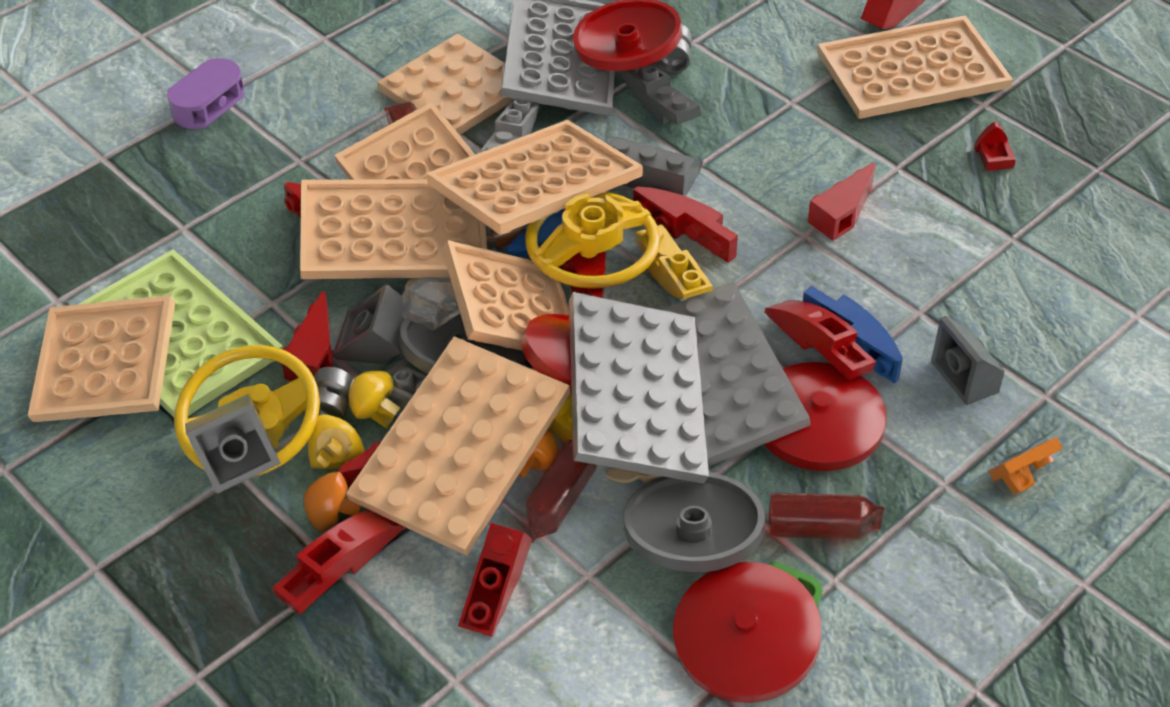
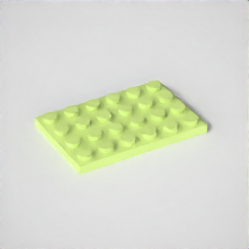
[77,249,283,417]

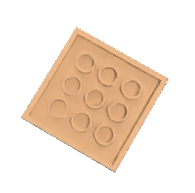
[377,33,512,135]
[335,102,475,180]
[442,240,569,351]
[28,295,175,422]

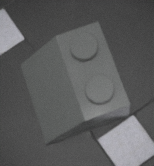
[333,284,415,364]
[931,316,1005,405]
[185,394,281,494]

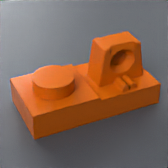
[988,437,1063,494]

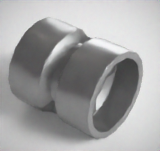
[655,24,692,74]
[302,367,354,420]

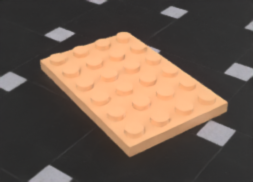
[817,15,1013,119]
[427,120,643,235]
[300,179,487,279]
[346,337,571,556]

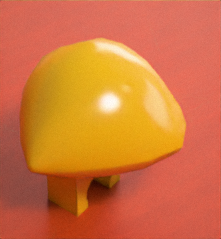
[348,371,400,429]
[308,414,365,469]

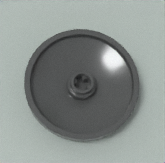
[399,304,526,374]
[624,473,765,572]

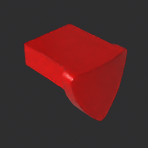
[974,122,1016,171]

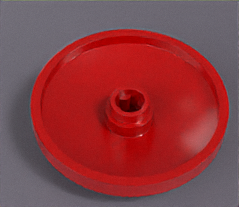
[573,0,682,71]
[521,314,572,394]
[764,362,887,471]
[673,562,821,703]

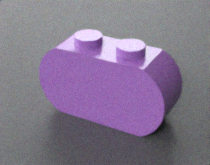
[167,58,244,129]

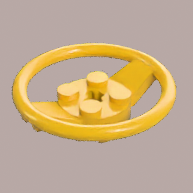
[525,192,660,288]
[174,345,320,477]

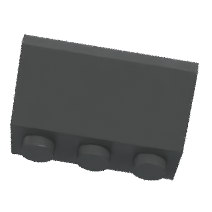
[608,136,703,196]

